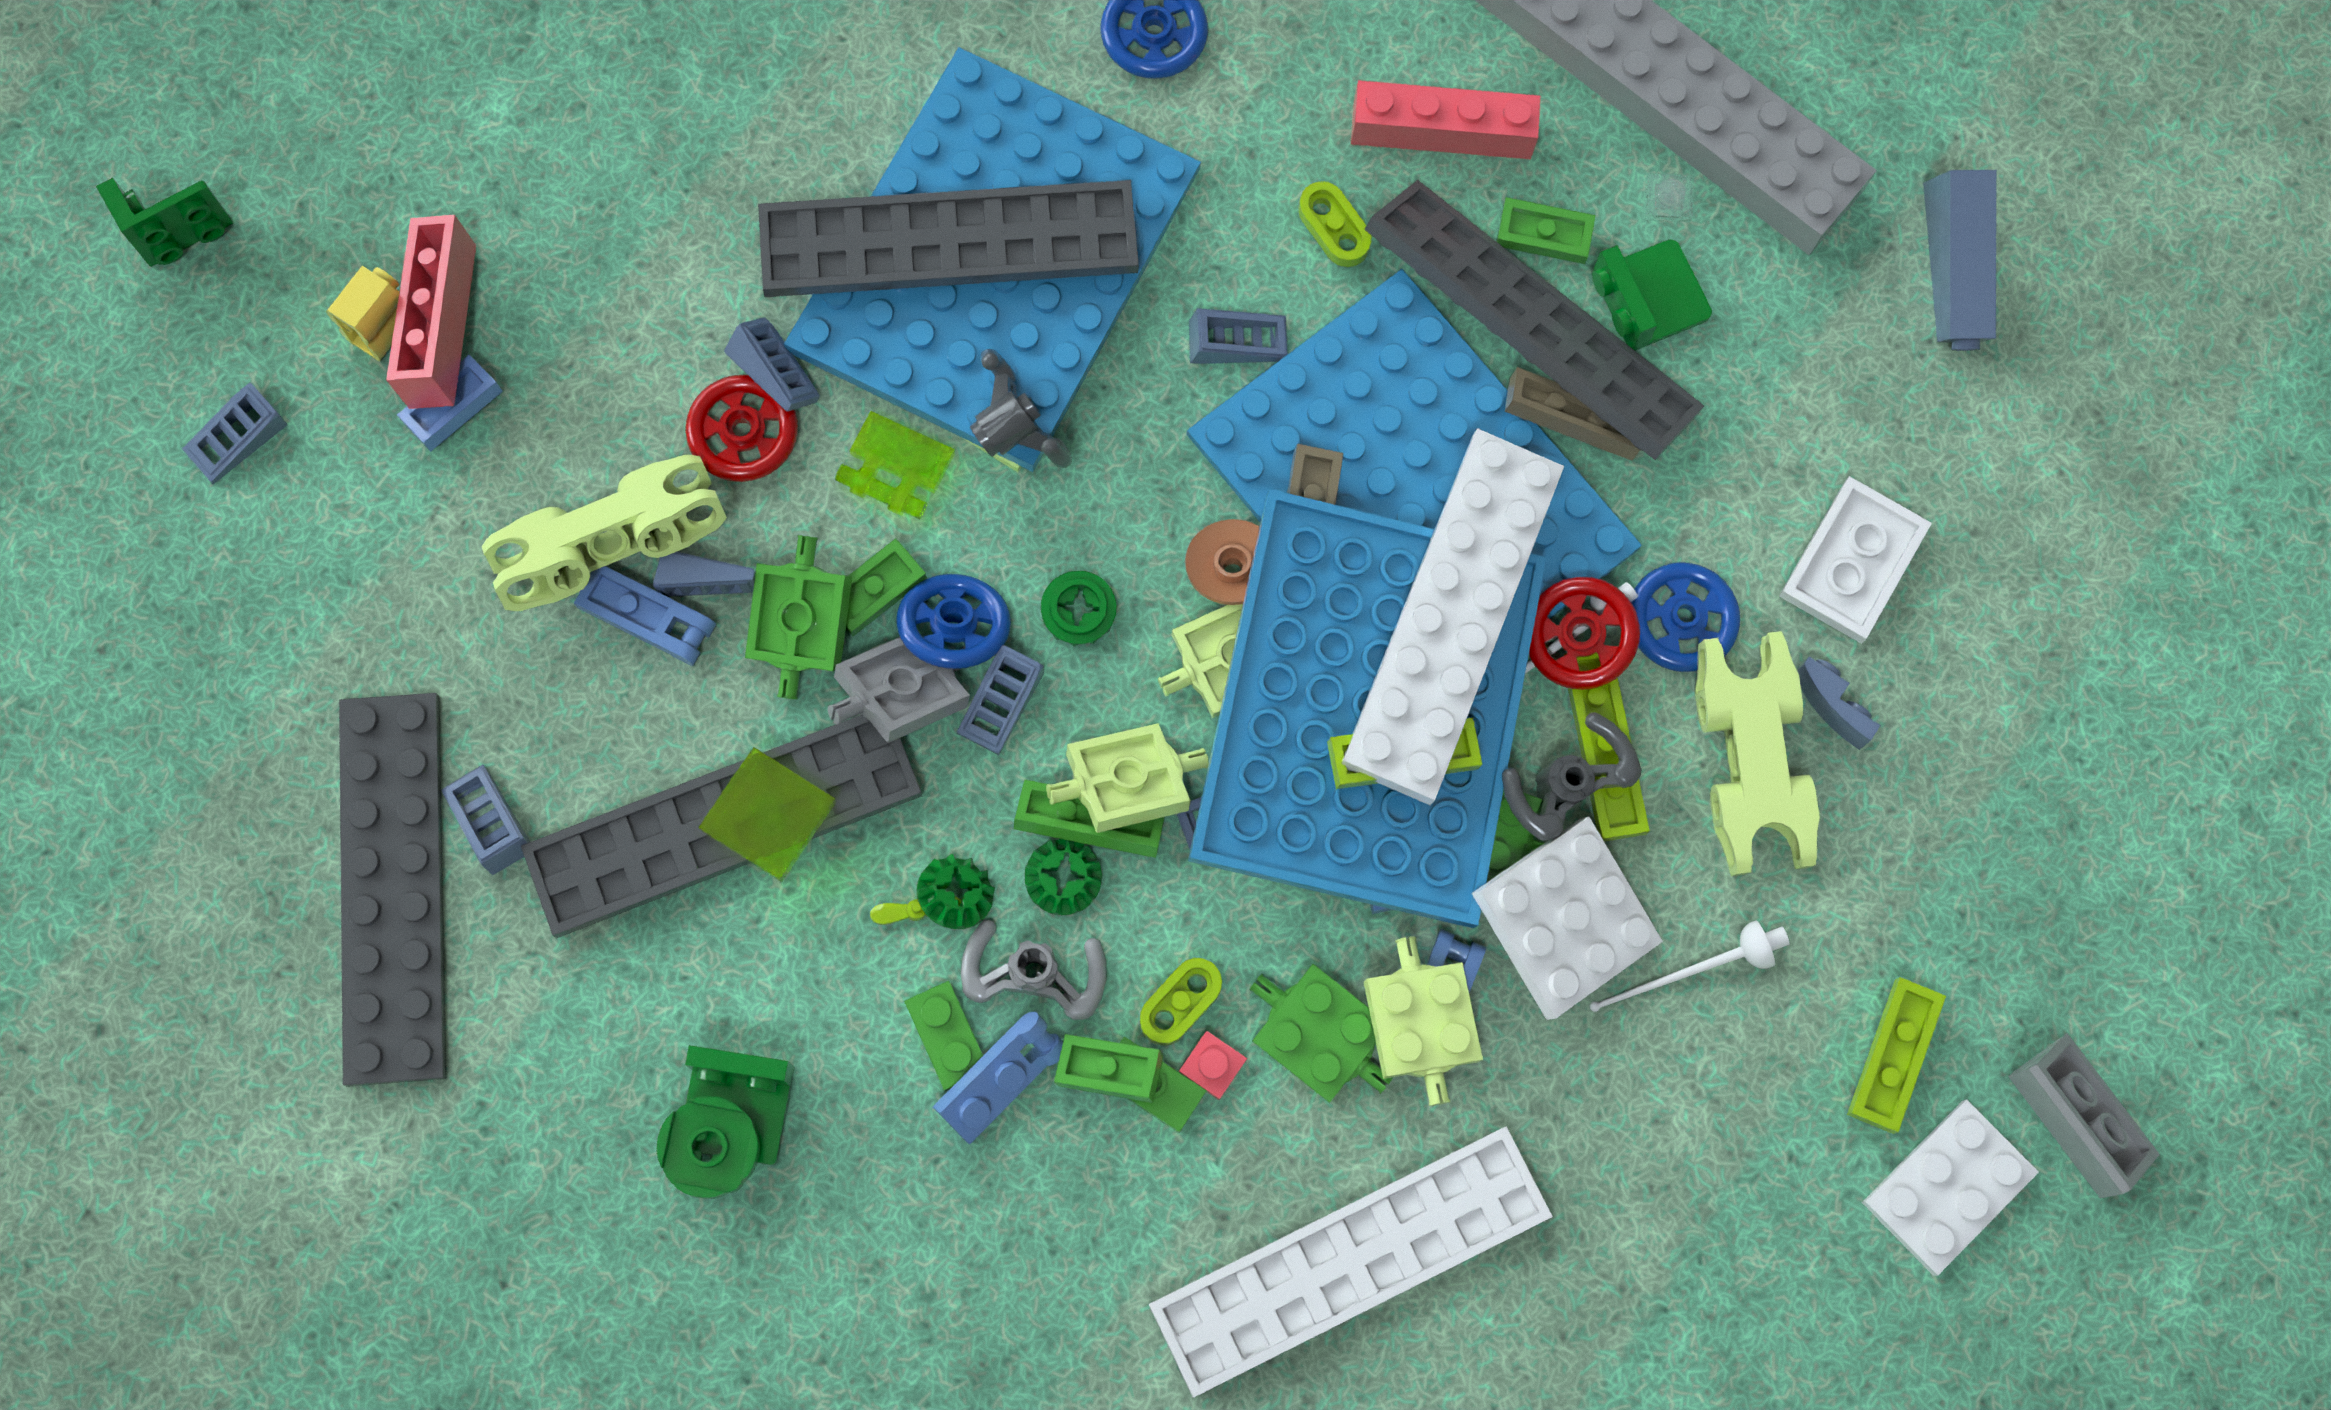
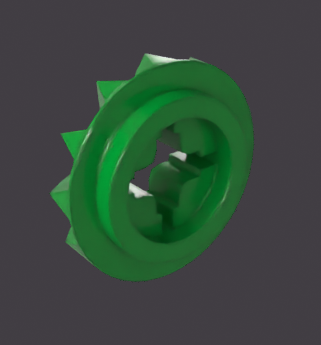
[1041,571,1117,646]
[1025,839,1102,915]
[916,853,995,929]

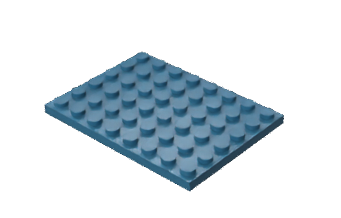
[784,47,1201,472]
[1186,269,1642,619]
[1188,489,1547,929]

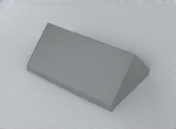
[2008,1033,2160,1198]

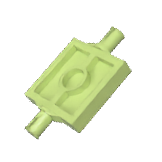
[1158,604,1243,718]
[1046,723,1209,833]
[1364,936,1483,1106]

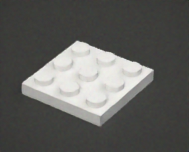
[1472,817,1663,1020]

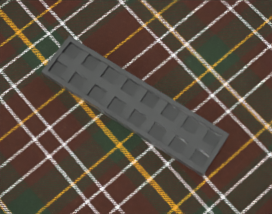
[758,180,1139,297]
[1364,180,1704,460]
[339,693,446,1087]
[521,715,922,939]

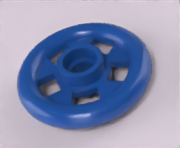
[1100,0,1208,79]
[1631,562,1740,672]
[896,574,1011,669]

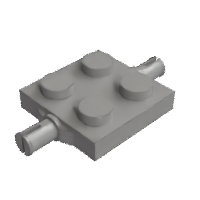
[828,637,970,743]

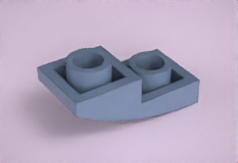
[1797,657,1881,750]

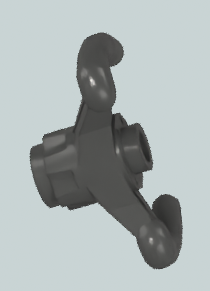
[970,349,1072,468]
[1502,712,1642,841]

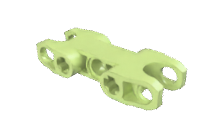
[481,455,727,611]
[1695,631,1820,876]

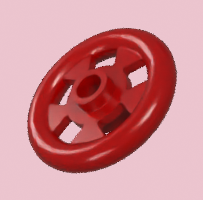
[685,375,798,482]
[1529,577,1640,690]

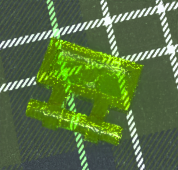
[835,411,955,519]

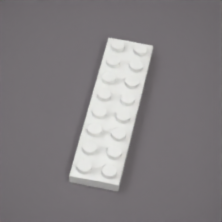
[1341,428,1564,805]
[1149,1126,1553,1398]

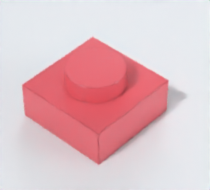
[1179,1030,1247,1100]

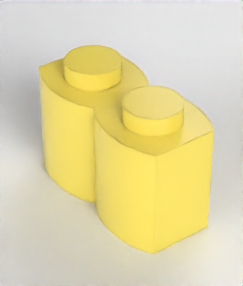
[326,266,399,362]

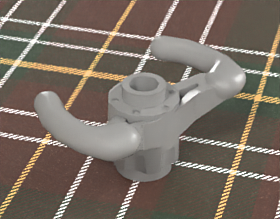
[961,920,1106,1020]

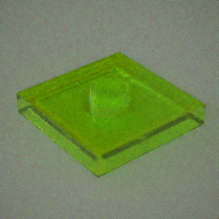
[698,747,836,882]

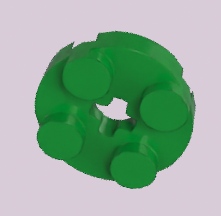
[657,1096,760,1199]

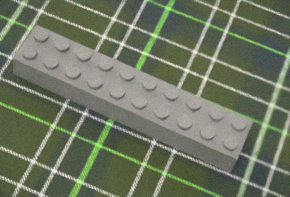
[1475,0,1877,255]

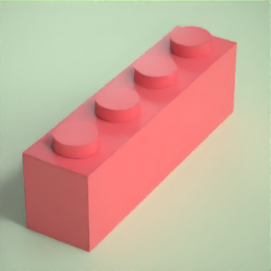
[1351,80,1541,159]
[386,215,476,409]

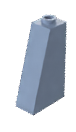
[1923,170,1997,351]

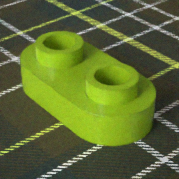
[1298,181,1371,267]
[1140,958,1222,1046]

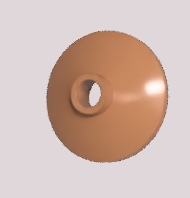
[1185,519,1260,605]

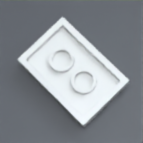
[1779,476,1932,644]
[1862,1099,2039,1276]

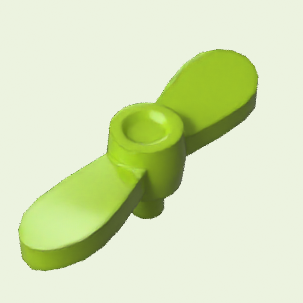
[870,897,961,925]

